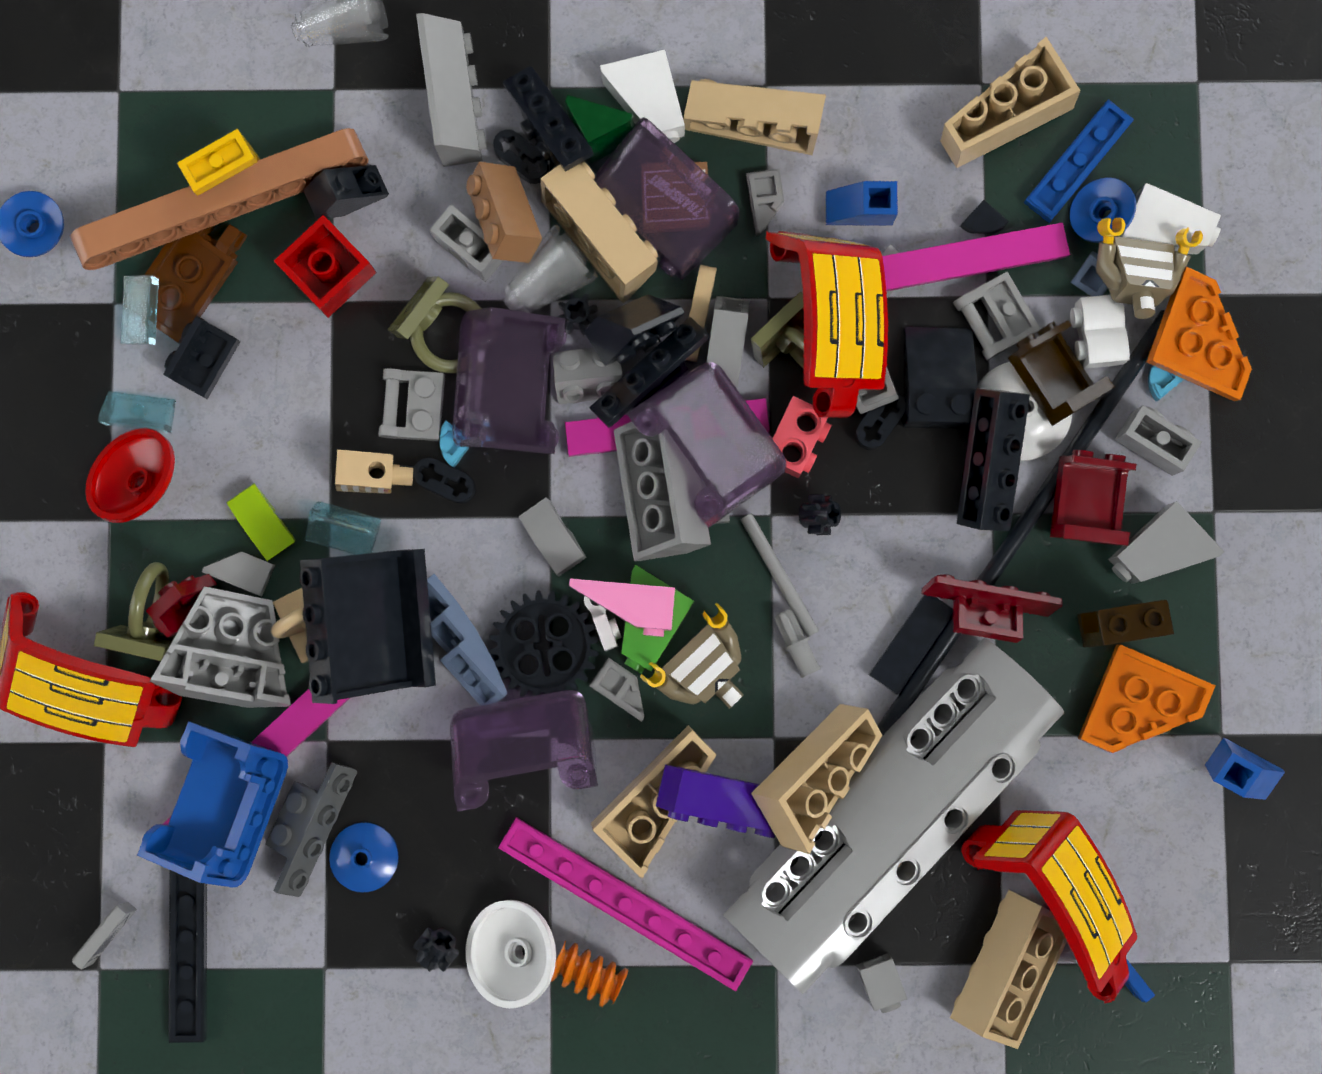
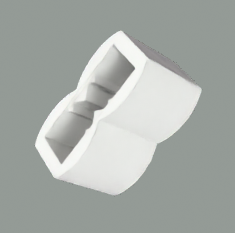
[1070,295,1130,369]

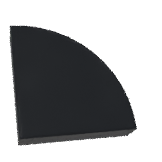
[960,200,1009,234]

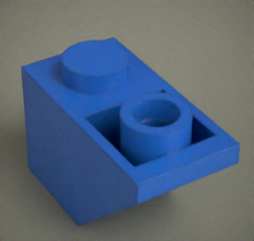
[826,181,898,226]
[1205,737,1285,800]

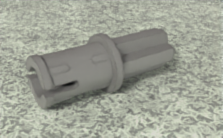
[774,609,821,678]

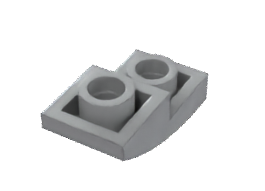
[519,498,587,577]

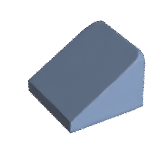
[1070,251,1108,297]

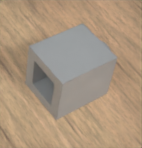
[856,953,907,1013]

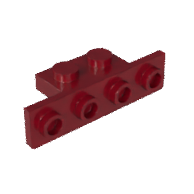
[921,574,1063,643]

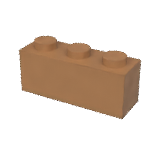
[466,161,542,263]

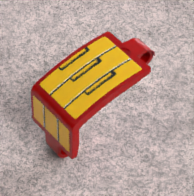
[765,231,888,418]
[0,592,182,747]
[961,810,1137,1003]

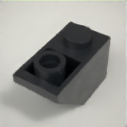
[303,165,389,220]

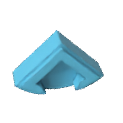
[1148,365,1184,401]
[440,420,474,468]

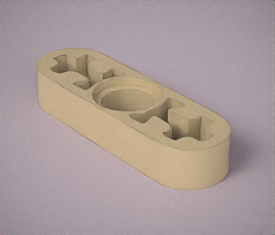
[686,265,717,362]

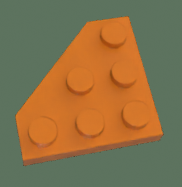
[1146,267,1252,401]
[1078,644,1216,753]

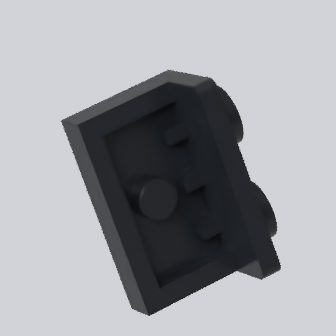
[163,316,241,399]

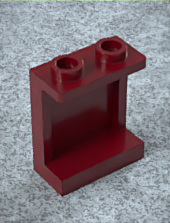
[1050,450,1137,546]

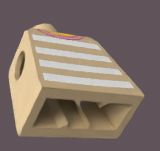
[335,450,413,494]

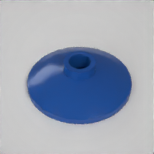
[1070,178,1136,243]
[0,191,64,257]
[329,823,399,892]

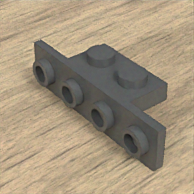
[265,762,357,897]

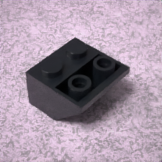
[584,294,685,366]

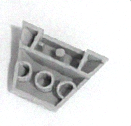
[150,586,291,708]

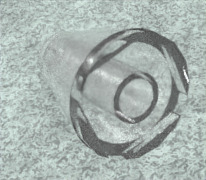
[291,0,389,47]
[503,225,598,315]

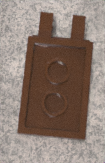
[124,224,247,344]

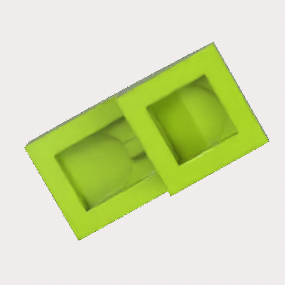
[226,483,295,561]

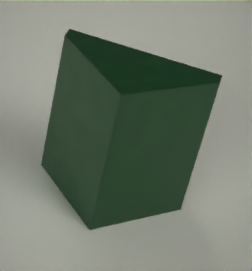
[565,95,634,164]

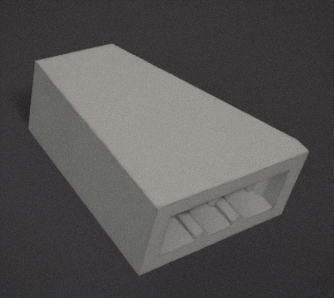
[703,296,750,397]
[1109,501,1224,584]

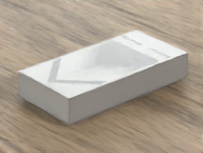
[72,902,137,970]

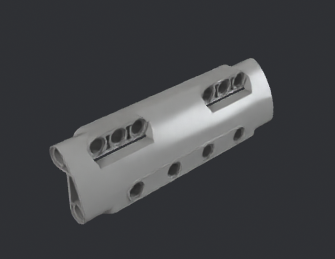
[723,638,1064,994]

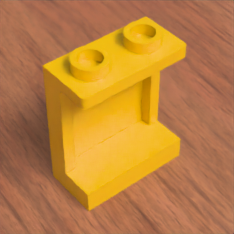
[177,129,260,196]

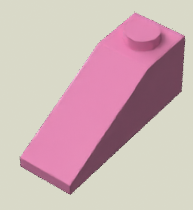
[569,579,675,637]

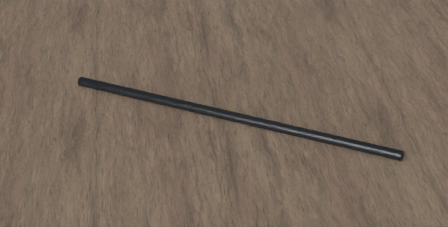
[878,310,1165,736]

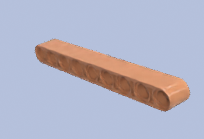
[70,128,369,270]

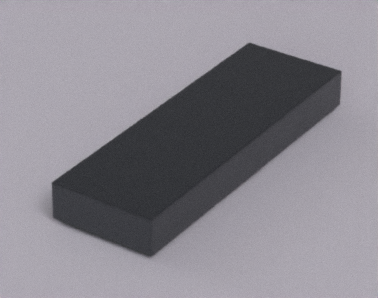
[868,595,953,695]

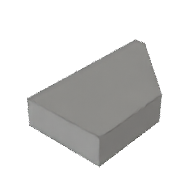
[746,169,784,236]
[202,552,275,596]
[590,658,644,722]

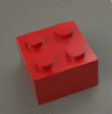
[274,215,377,318]

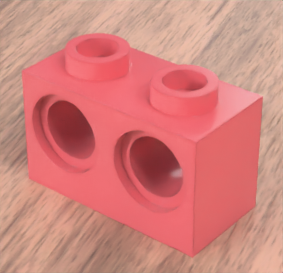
[762,396,832,478]

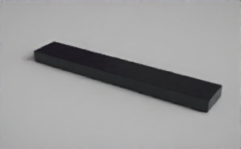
[169,870,207,1043]

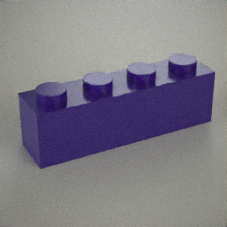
[656,764,775,838]

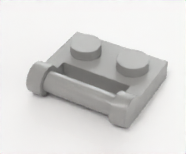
[953,271,1041,361]
[378,368,445,441]

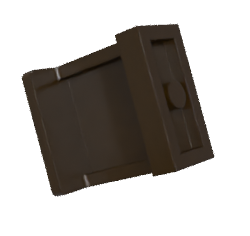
[1008,320,1114,426]
[1077,600,1174,648]

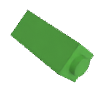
[621,565,694,674]

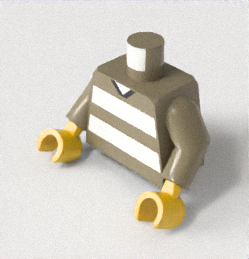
[1096,218,1203,319]
[640,603,744,709]

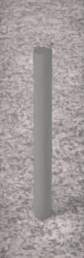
[740,513,819,637]

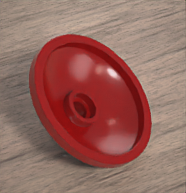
[86,428,175,523]

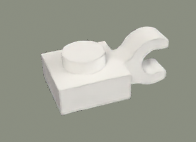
[584,596,622,651]

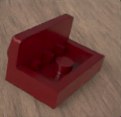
[146,574,217,637]

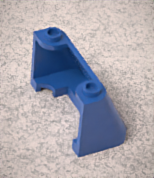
[137,721,288,888]

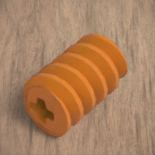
[551,941,629,1007]

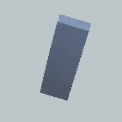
[427,574,507,711]

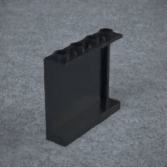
[299,548,436,704]

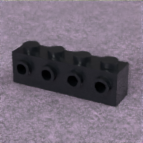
[956,388,1030,531]

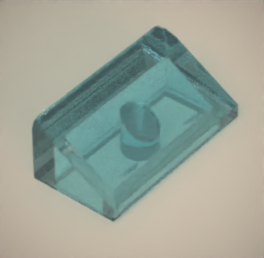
[121,275,159,346]
[98,391,176,433]
[305,502,381,555]

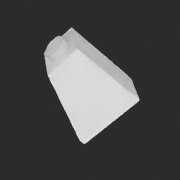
[600,50,685,145]
[1118,183,1221,254]

